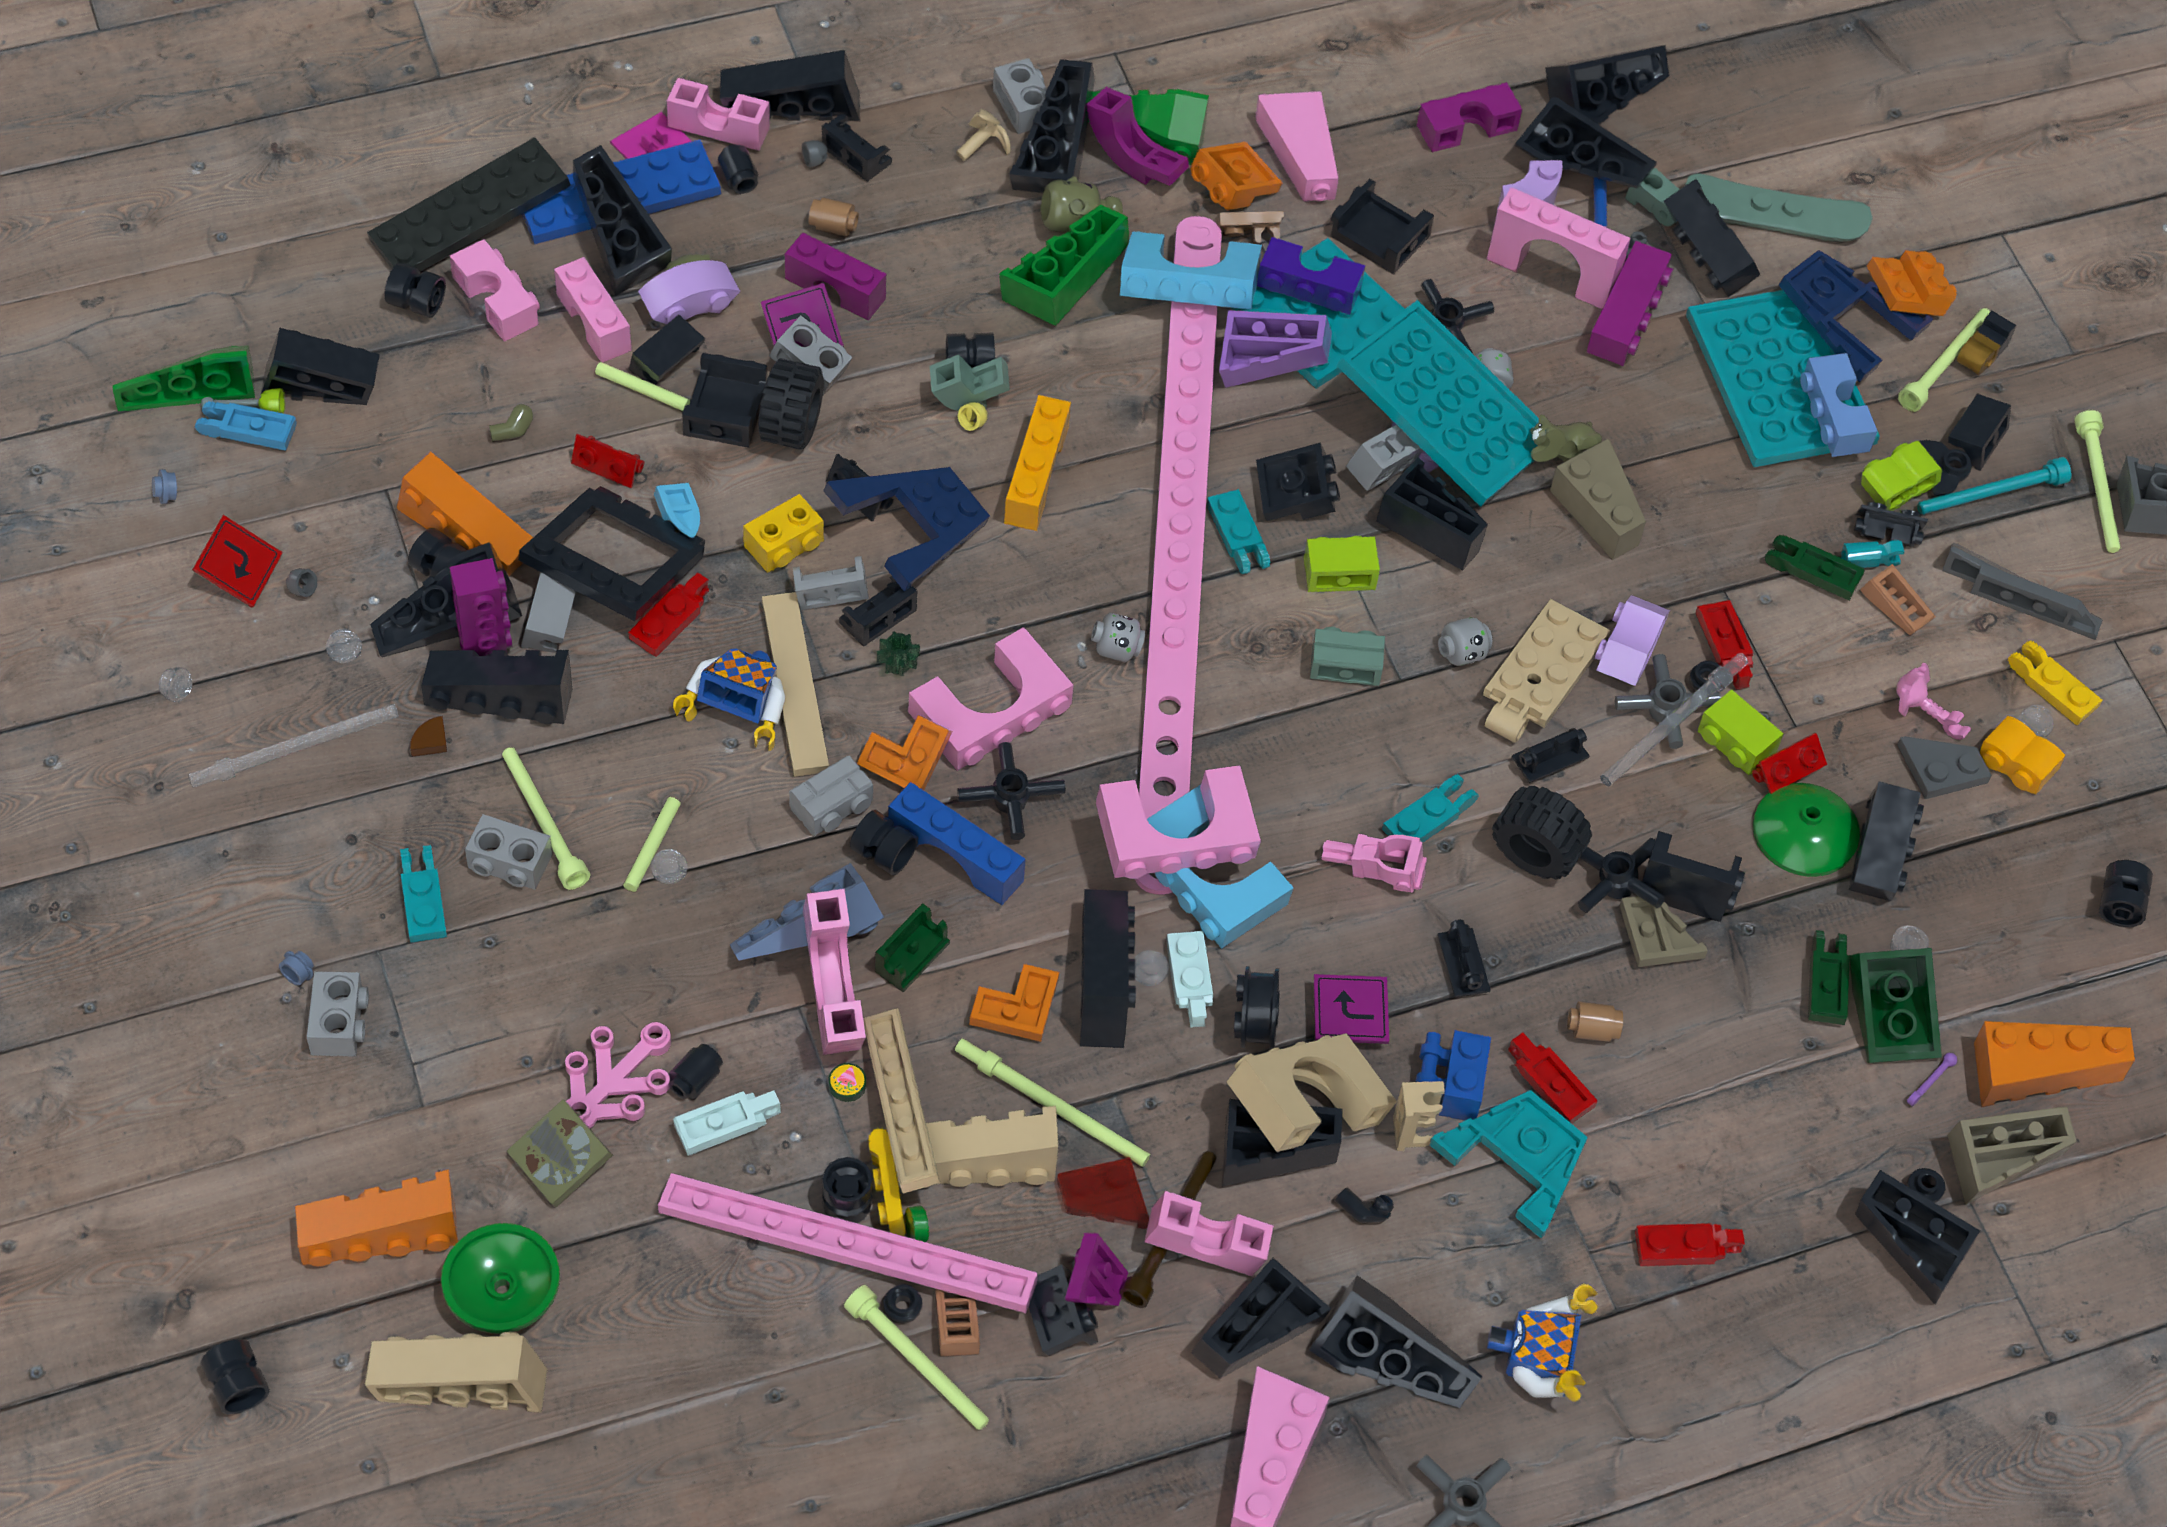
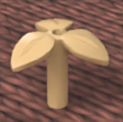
[956,109,1010,161]

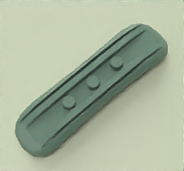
[1685,173,1873,242]

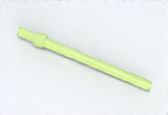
[955,1038,1150,1167]

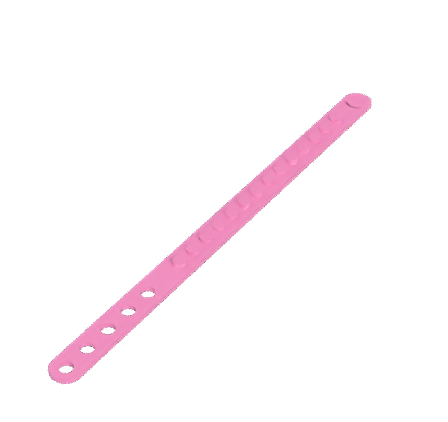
[1135,216,1221,895]

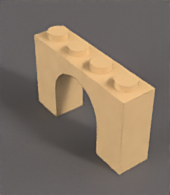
[1227,1033,1397,1152]

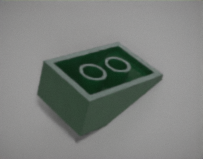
[1849,948,1942,1063]

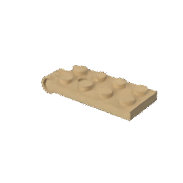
[1483,599,1611,743]

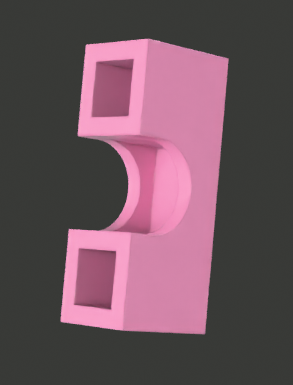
[667,78,770,151]
[450,239,540,342]
[554,257,631,363]
[1145,1191,1273,1276]

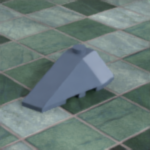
[730,863,884,961]

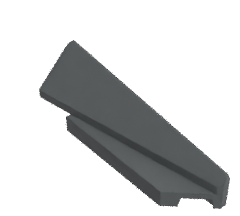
[1942,542,2103,640]

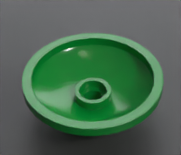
[1753,783,1860,877]
[441,1223,560,1333]

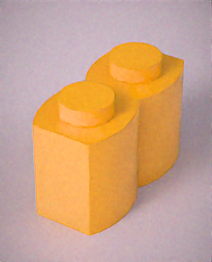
[1980,716,2065,795]

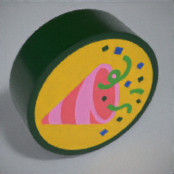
[829,1063,866,1102]

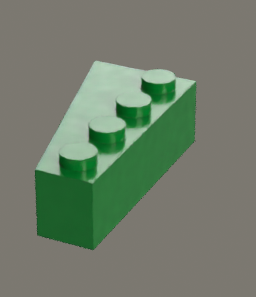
[999,204,1129,326]

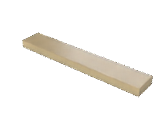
[762,592,829,777]
[863,1008,940,1194]

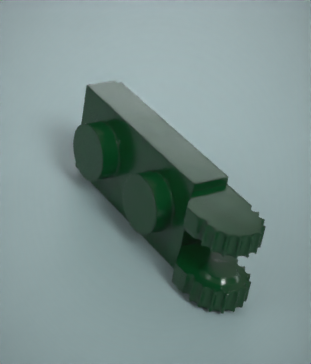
[1764,534,1865,601]
[1808,930,1850,1025]

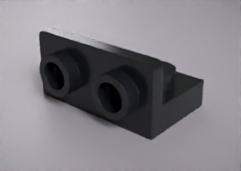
[1028,1264,1098,1356]

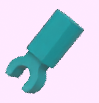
[1841,540,1905,568]

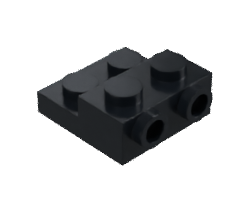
[1256,442,1340,521]

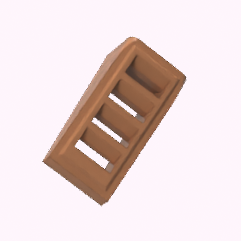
[1860,564,1936,636]
[935,1288,980,1357]

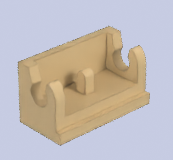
[1393,1081,1445,1151]

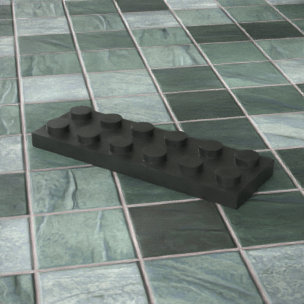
[367,137,571,272]

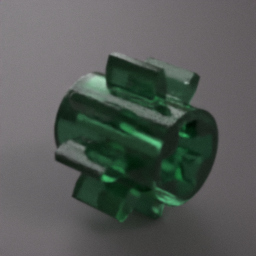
[877,631,920,676]

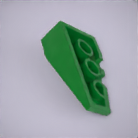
[1088,89,1209,165]

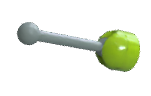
[201,389,285,414]

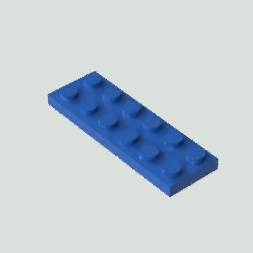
[522,140,721,245]

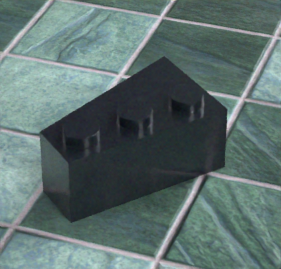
[1376,457,1488,571]
[1855,1170,1980,1305]
[1191,1258,1332,1379]

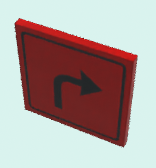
[192,515,283,608]

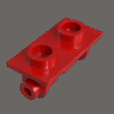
[571,434,645,488]
[1752,733,1828,794]

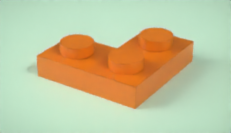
[857,715,953,790]
[969,964,1060,1042]

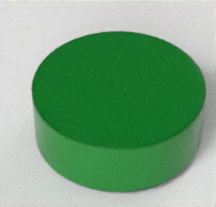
[905,1206,929,1243]

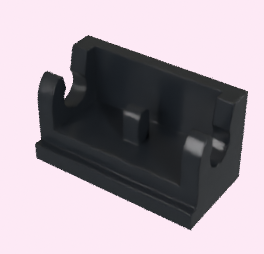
[822,114,892,182]
[629,315,705,385]
[1948,393,2011,471]
[839,576,918,647]

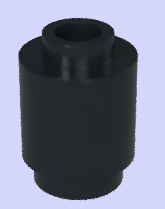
[717,144,758,194]
[668,1044,723,1099]

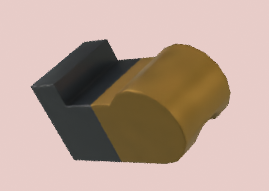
[1957,310,2016,375]

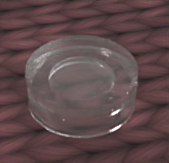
[1890,925,1929,951]

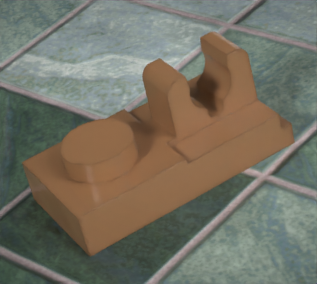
[1215,211,1284,244]

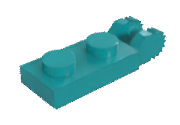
[1206,489,1271,574]
[1382,774,1479,843]
[400,845,447,943]

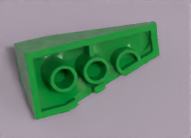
[112,345,255,412]

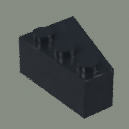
[1664,179,1761,297]
[260,328,380,405]
[1849,781,1924,901]
[1222,1099,1343,1187]

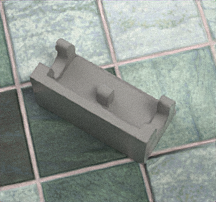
[793,556,869,610]
[521,573,576,652]

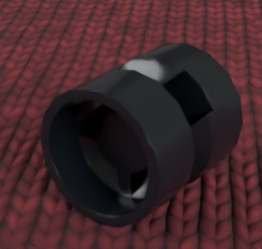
[384,262,446,318]
[946,332,995,368]
[408,528,467,577]
[850,809,918,876]
[2099,860,2153,927]
[822,1157,872,1224]
[201,1339,270,1414]

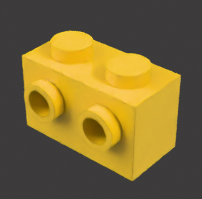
[743,494,824,573]

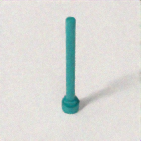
[1917,457,2071,515]

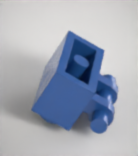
[1415,1030,1491,1121]

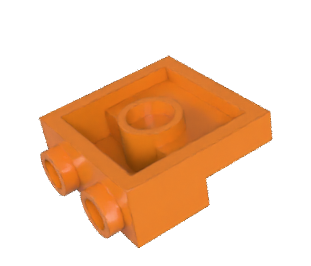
[1190,141,1283,211]
[1867,250,1957,316]

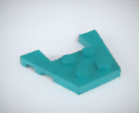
[1429,1090,1588,1238]

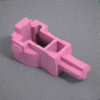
[1322,834,1427,893]

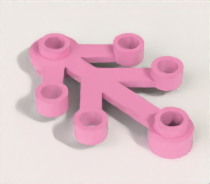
[565,1022,671,1129]

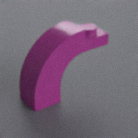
[1087,86,1189,186]

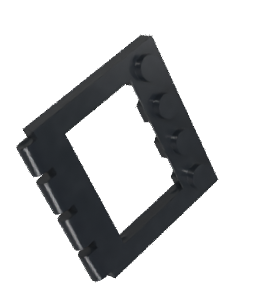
[518,486,705,622]

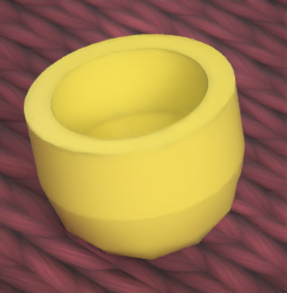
[958,402,987,431]

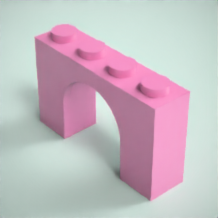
[1487,187,1630,309]
[908,627,1073,771]
[1096,766,1261,879]
[803,889,866,1055]

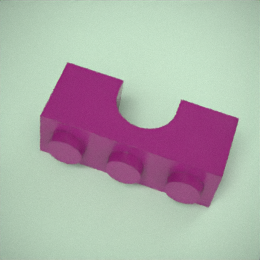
[1417,82,1522,152]
[785,232,886,321]

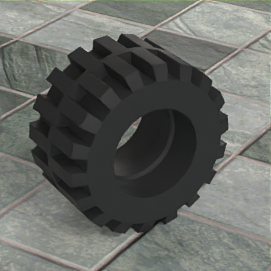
[758,358,824,450]
[1492,786,1592,880]

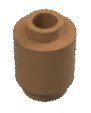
[809,198,859,236]
[1567,1001,1623,1042]

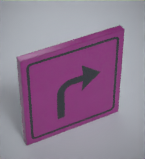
[760,283,844,347]
[1313,974,1389,1044]

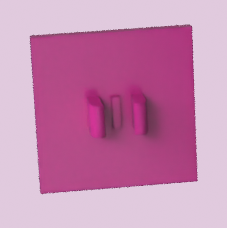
[610,112,692,159]

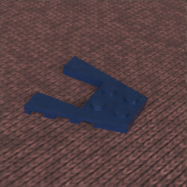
[1779,250,1934,382]
[823,467,990,591]

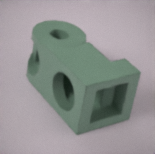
[1625,168,1680,227]

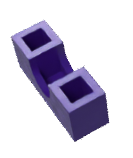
[1257,237,1366,315]

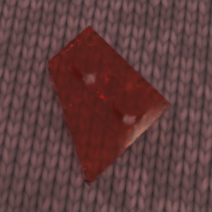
[1057,1157,1150,1229]

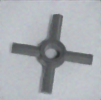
[1615,654,1721,749]
[1417,1455,1511,1527]

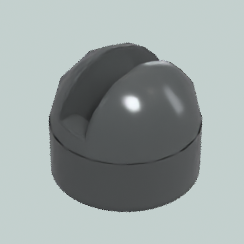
[802,140,827,168]
[286,568,317,597]

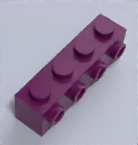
[1587,241,1674,366]
[450,558,513,656]

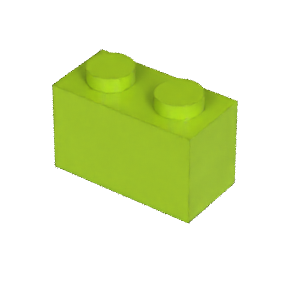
[1304,536,1380,592]
[1697,689,1784,775]

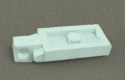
[1166,931,1213,1028]
[673,1091,781,1156]

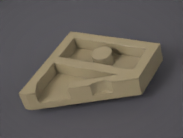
[1620,896,1708,967]

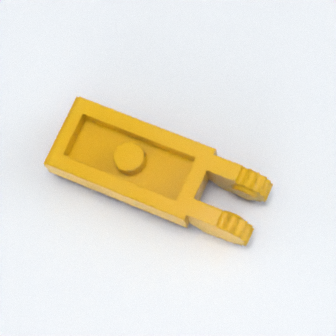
[2007,640,2103,725]
[868,1128,906,1236]

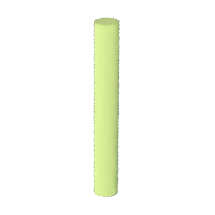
[595,362,690,411]
[623,797,681,892]

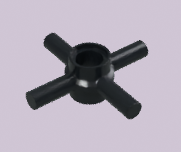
[1421,279,1494,353]
[957,742,1066,840]
[1578,838,1665,913]

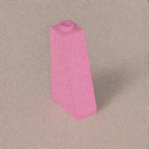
[1256,92,1339,201]

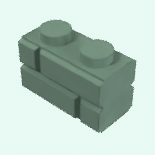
[1310,627,1385,686]

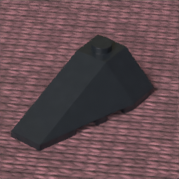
[1545,45,1669,124]
[1515,96,1657,189]
[370,542,522,657]
[1309,1275,1482,1408]

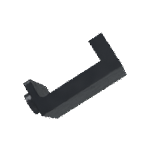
[1331,179,1434,274]
[682,353,768,448]
[1642,831,1745,922]

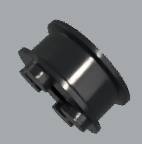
[1234,966,1280,1049]

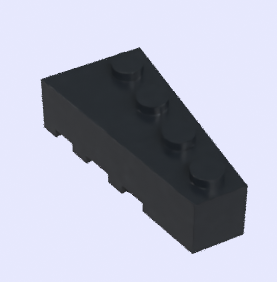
[720,50,860,121]
[1009,59,1095,193]
[573,145,672,296]
[421,650,573,724]
[1080,889,1136,1048]

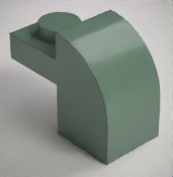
[930,354,1010,411]

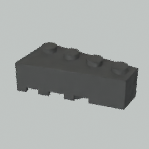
[2117,456,2167,535]

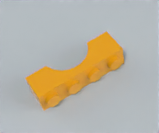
[1004,395,1071,531]

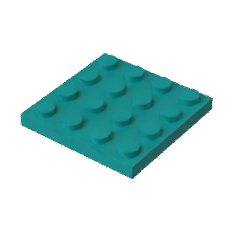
[1230,238,1405,389]

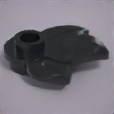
[1919,440,1972,495]

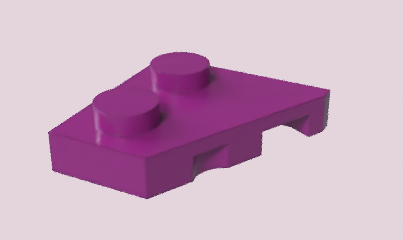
[1065,1233,1128,1306]

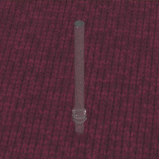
[1600,653,1748,787]
[188,704,399,788]

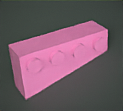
[1230,1366,1330,1527]

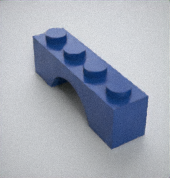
[888,782,1026,905]

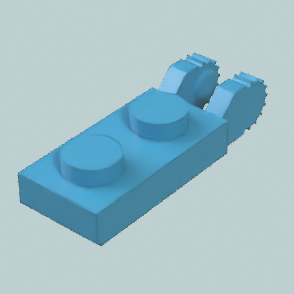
[195,401,297,451]

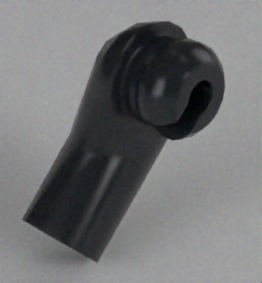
[1335,1187,1394,1223]

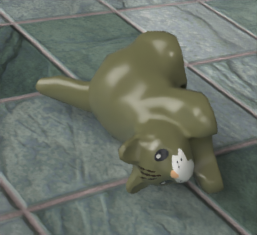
[1531,415,1602,462]

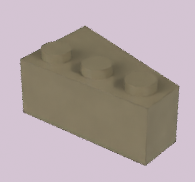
[1550,438,1646,560]
[1947,1106,2077,1205]

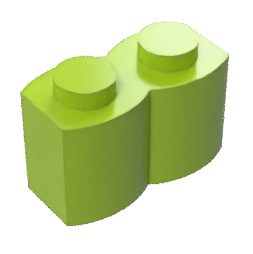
[1861,441,1942,511]

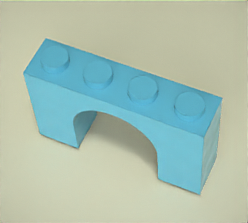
[1120,231,1262,309]
[1147,785,1294,949]

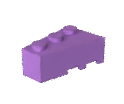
[1219,310,1332,388]

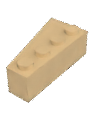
[924,1106,1058,1188]
[365,1332,547,1412]

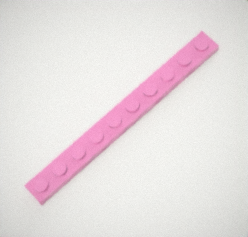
[658,1173,1037,1313]

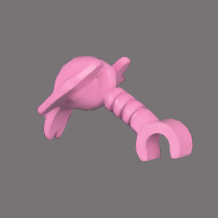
[1896,663,1971,740]

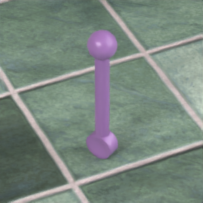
[1907,1053,1957,1107]

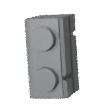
[789,755,873,836]

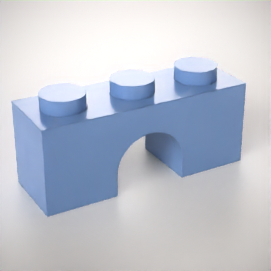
[1800,353,1877,457]

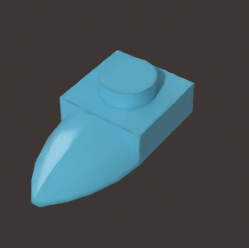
[654,483,700,538]

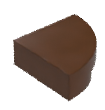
[410,716,447,757]

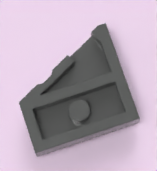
[1897,736,1992,799]

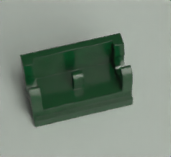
[875,903,950,993]

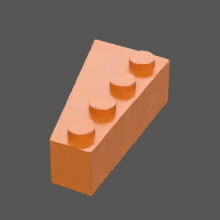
[396,452,533,577]
[1974,1021,2135,1107]
[295,1169,458,1267]

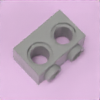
[993,58,1047,134]
[769,315,853,395]
[1346,424,1423,491]
[465,814,552,890]
[307,972,369,1056]

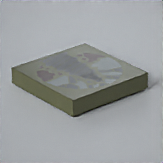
[507,1099,613,1207]

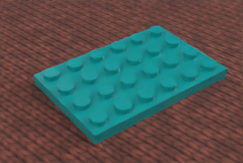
[1686,290,1880,467]
[1336,300,1539,507]

